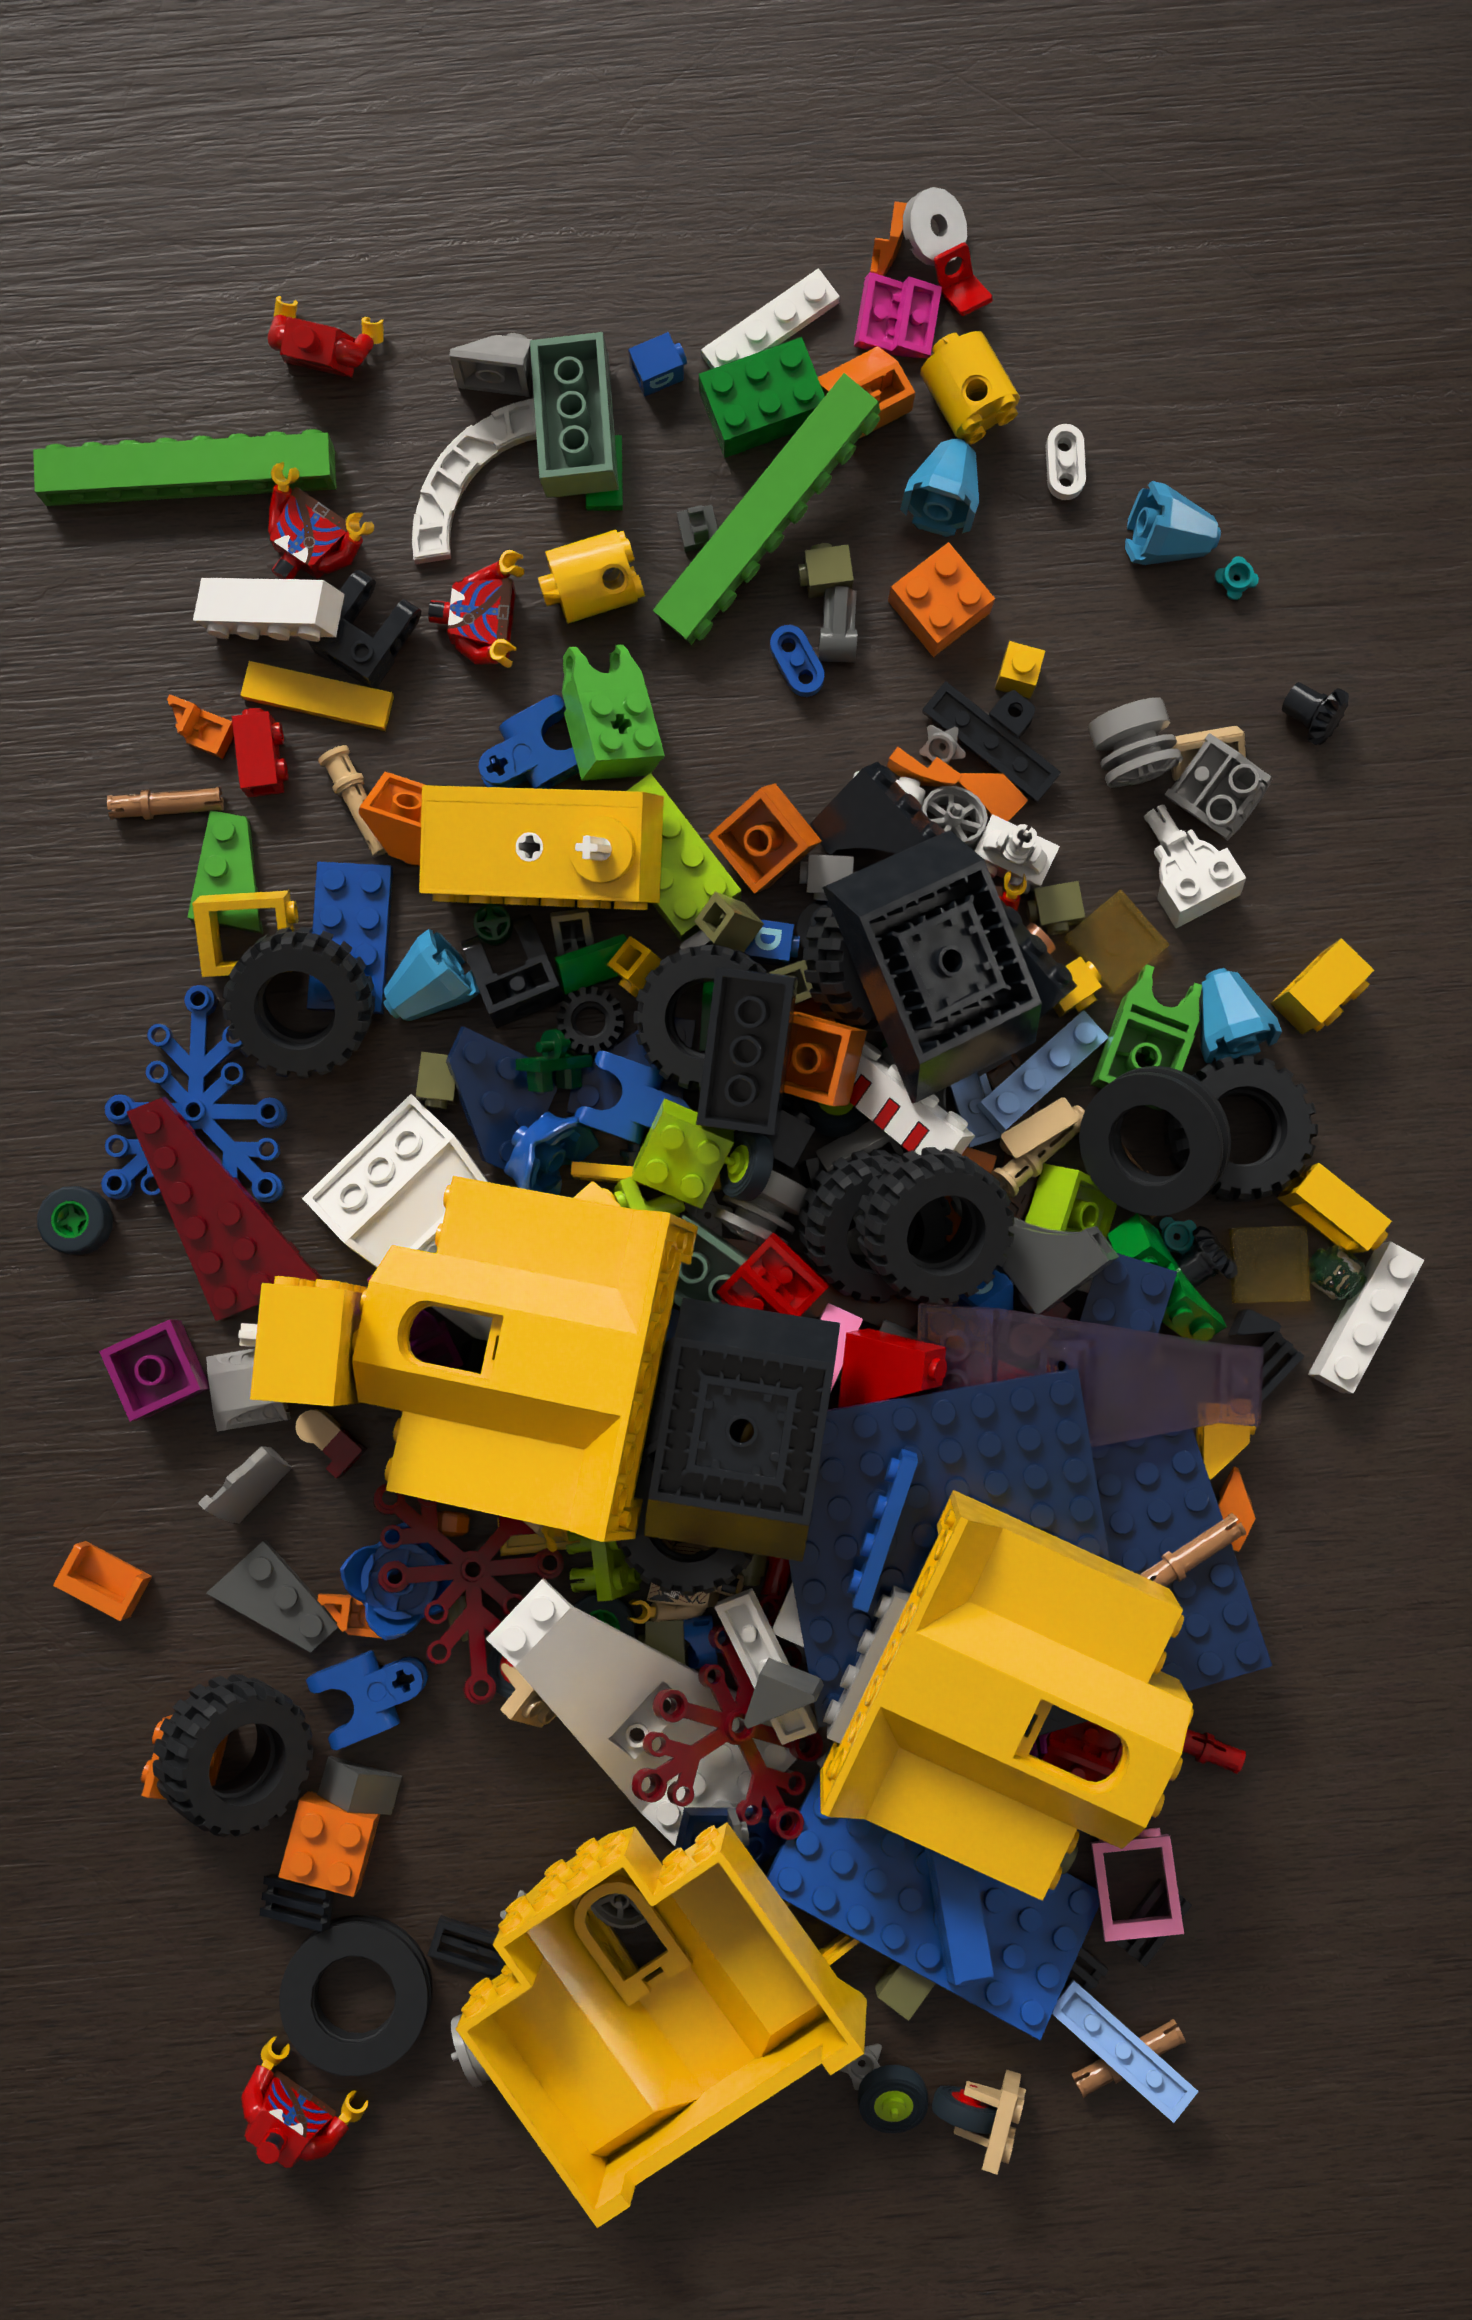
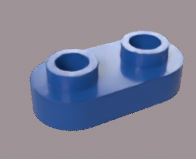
[770,625,824,697]

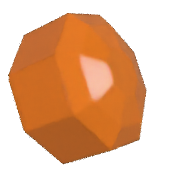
[437,1511,471,1537]

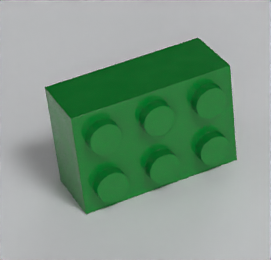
[698,337,825,458]

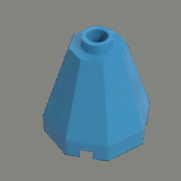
[900,439,979,537]
[1125,481,1221,565]
[383,929,480,1021]
[1200,968,1282,1063]

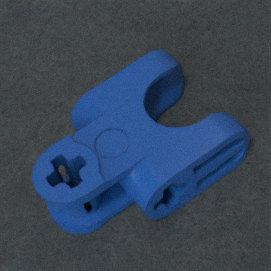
[479,695,579,789]
[574,1051,691,1145]
[305,1650,429,1750]

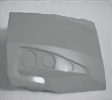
[1164,733,1272,841]
[206,1348,291,1432]

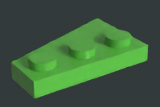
[187,810,263,934]

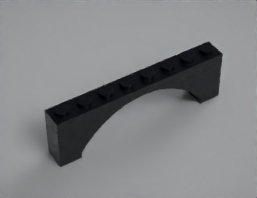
[809,762,1077,1020]

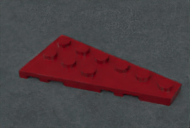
[127,1097,322,1321]

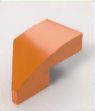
[870,201,907,276]
[167,694,234,759]
[887,747,962,787]
[956,773,1028,821]
[1218,1466,1256,1552]
[317,1593,382,1639]

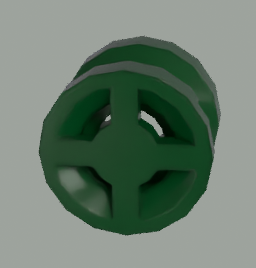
[474,904,513,946]

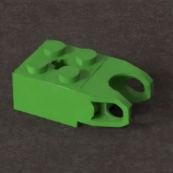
[562,644,665,781]
[1090,964,1203,1111]

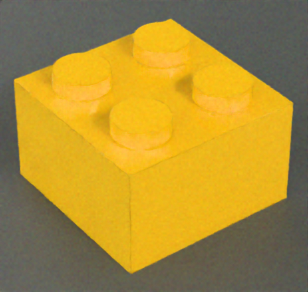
[1270,938,1374,1034]

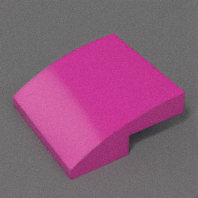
[854,272,942,358]

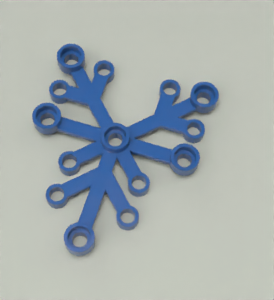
[101,985,287,1203]

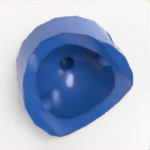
[683,1614,726,1669]

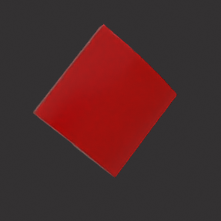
[716,1232,829,1316]
[1039,1721,1122,1782]

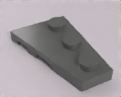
[206,1540,338,1653]

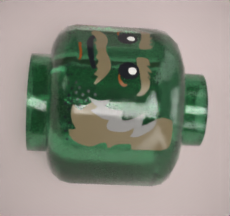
[1307,1245,1367,1301]

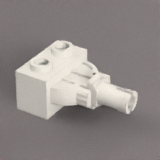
[1144,805,1246,928]
[975,814,1060,894]

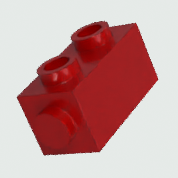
[232,708,289,797]

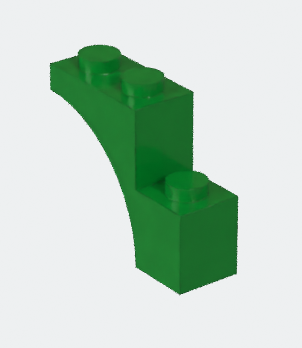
[1107,1213,1227,1347]

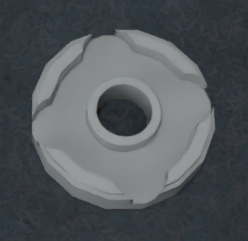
[903,187,967,266]

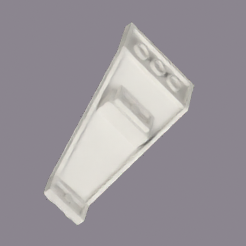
[302,1094,497,1350]
[486,1578,802,1846]

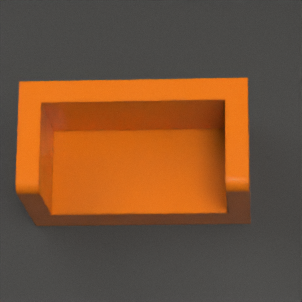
[53,1541,152,1621]

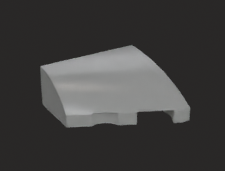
[198,1446,292,1524]

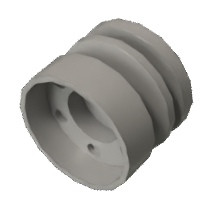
[1088,698,1183,788]
[714,1170,808,1246]

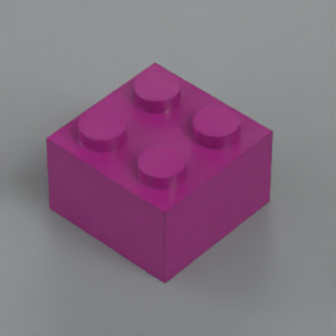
[99,1319,209,1422]

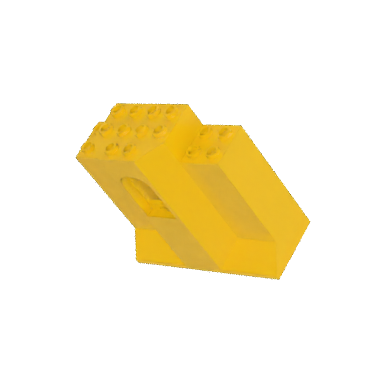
[351,1176,698,1542]
[820,1490,1194,1901]
[456,1822,867,2228]

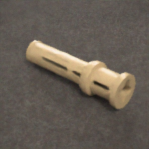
[318,745,387,857]
[991,1105,1085,1198]

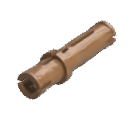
[107,787,224,820]
[1140,1513,1246,1587]
[1071,2019,1186,2098]

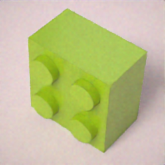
[631,1098,734,1209]

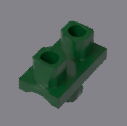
[516,1029,592,1092]

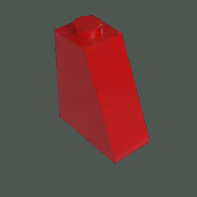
[838,1328,947,1408]

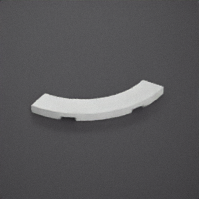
[412,398,537,565]

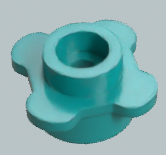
[1214,556,1259,600]
[1159,1217,1197,1256]

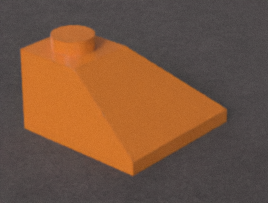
[359,772,425,866]

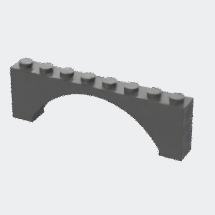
[880,1046,1119,1315]

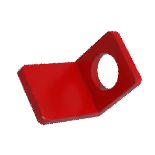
[934,242,993,316]

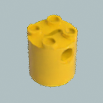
[920,331,1020,445]
[538,529,645,624]

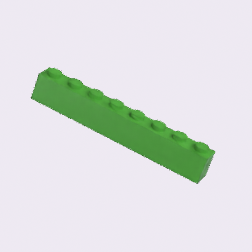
[653,373,881,645]
[33,429,336,506]

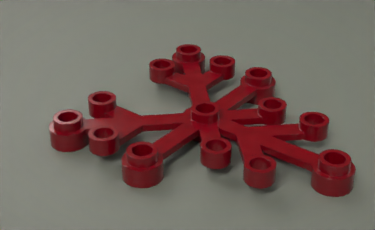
[373,1483,564,1705]
[632,1594,823,1840]

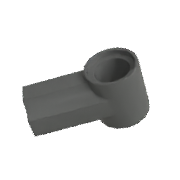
[818,586,857,663]

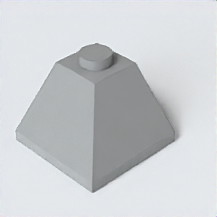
[449,333,532,397]

